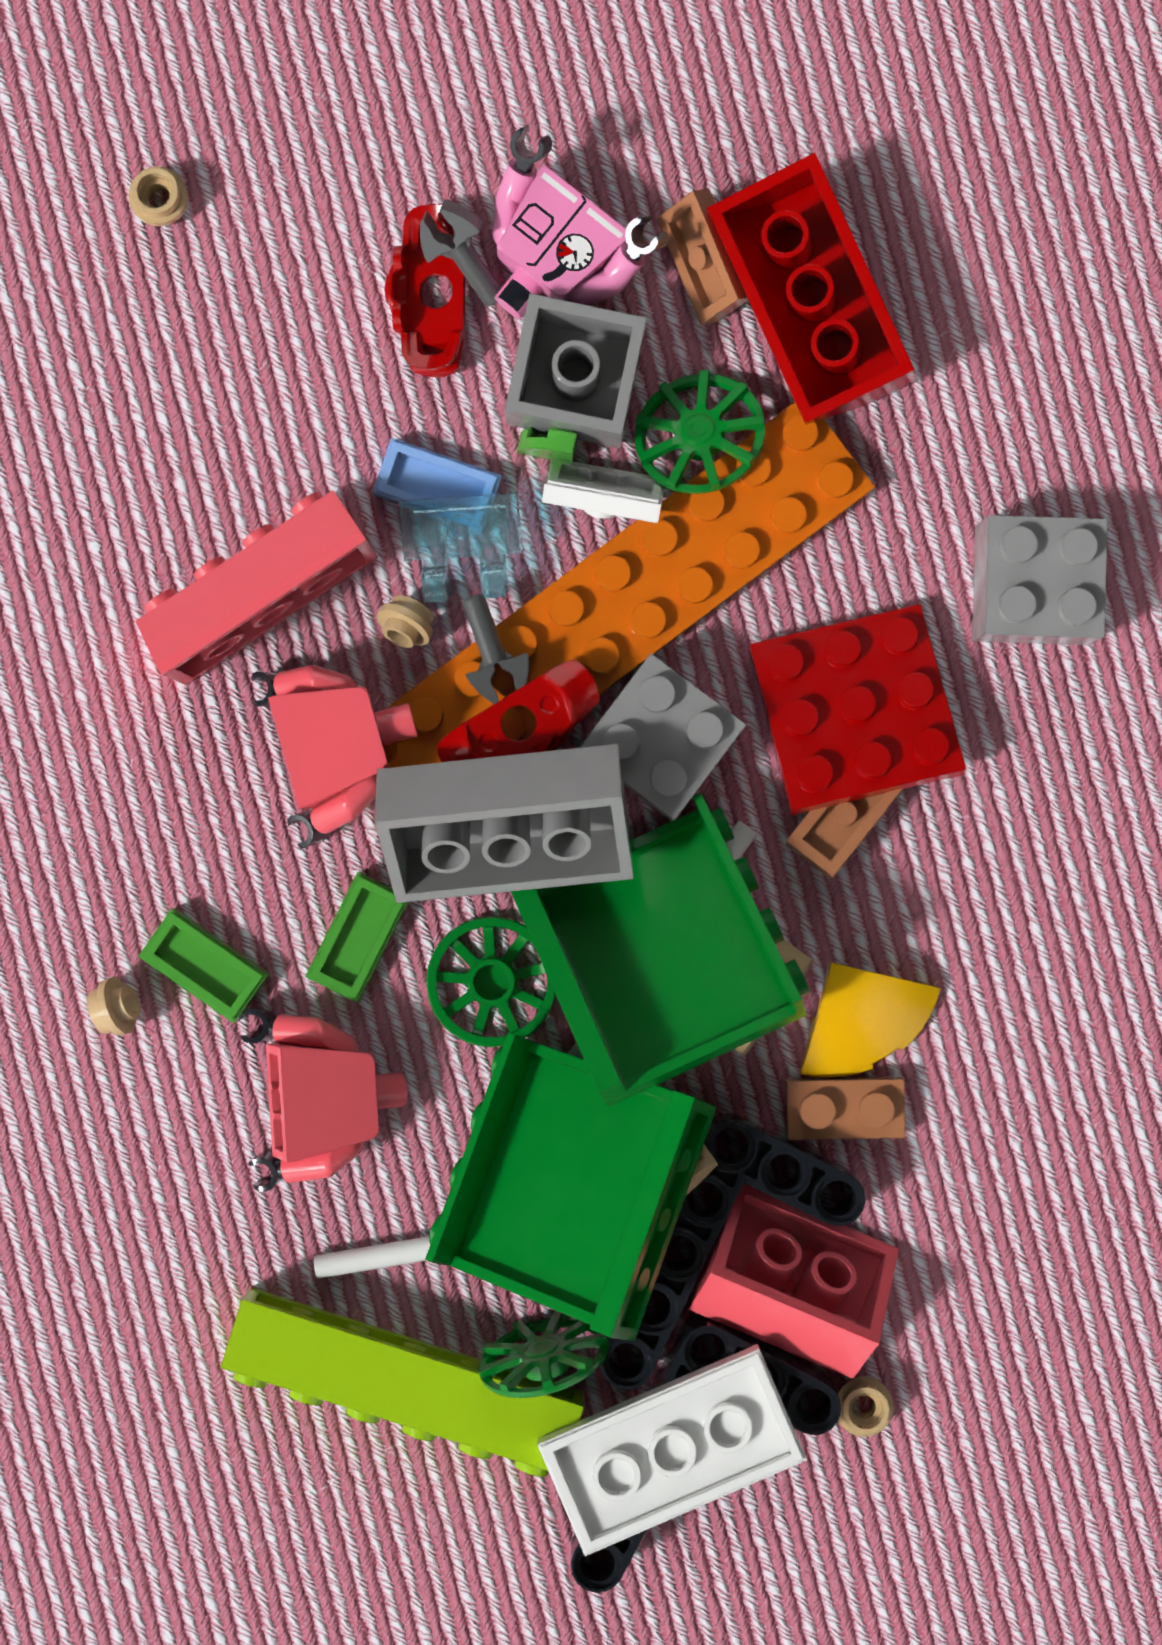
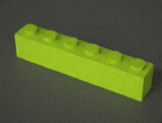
[220,1287,584,1477]

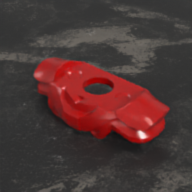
[384,204,466,378]
[437,660,600,762]

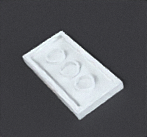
[537,1344,807,1556]

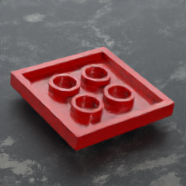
[749,604,966,815]

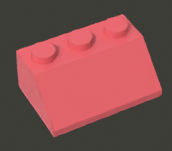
[689,1183,899,1379]

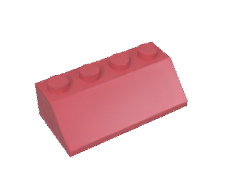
[135,490,378,685]

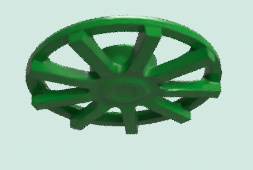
[635,370,765,494]
[426,916,556,1047]
[478,1310,610,1398]

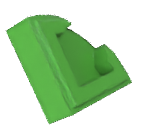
[517,427,577,462]

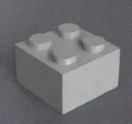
[505,293,647,449]
[972,515,1108,645]
[579,653,746,821]

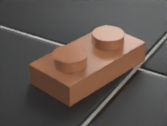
[657,188,748,325]
[785,788,904,880]
[785,1077,905,1140]

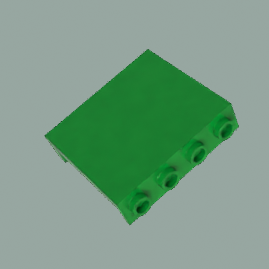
[511,793,810,1107]
[425,1032,717,1341]

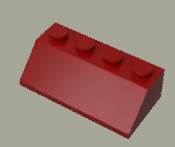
[707,152,916,425]

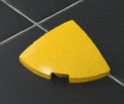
[799,962,941,1078]

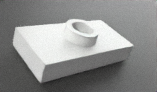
[542,458,664,523]

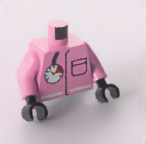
[492,124,668,320]

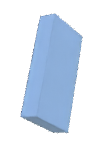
[372,437,502,533]

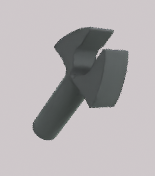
[420,200,501,306]
[463,594,529,704]

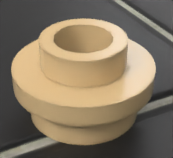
[129,166,188,227]
[376,595,434,648]
[87,977,140,1036]
[837,1376,893,1437]

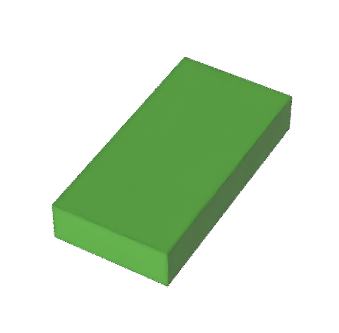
[305,872,409,1003]
[138,908,270,1023]

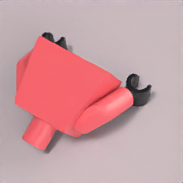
[251,665,418,849]
[240,1008,407,1192]

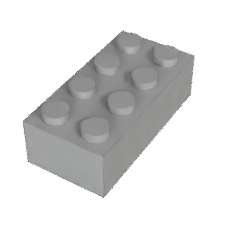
[375,744,634,903]

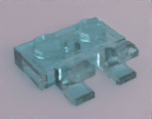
[399,492,523,602]

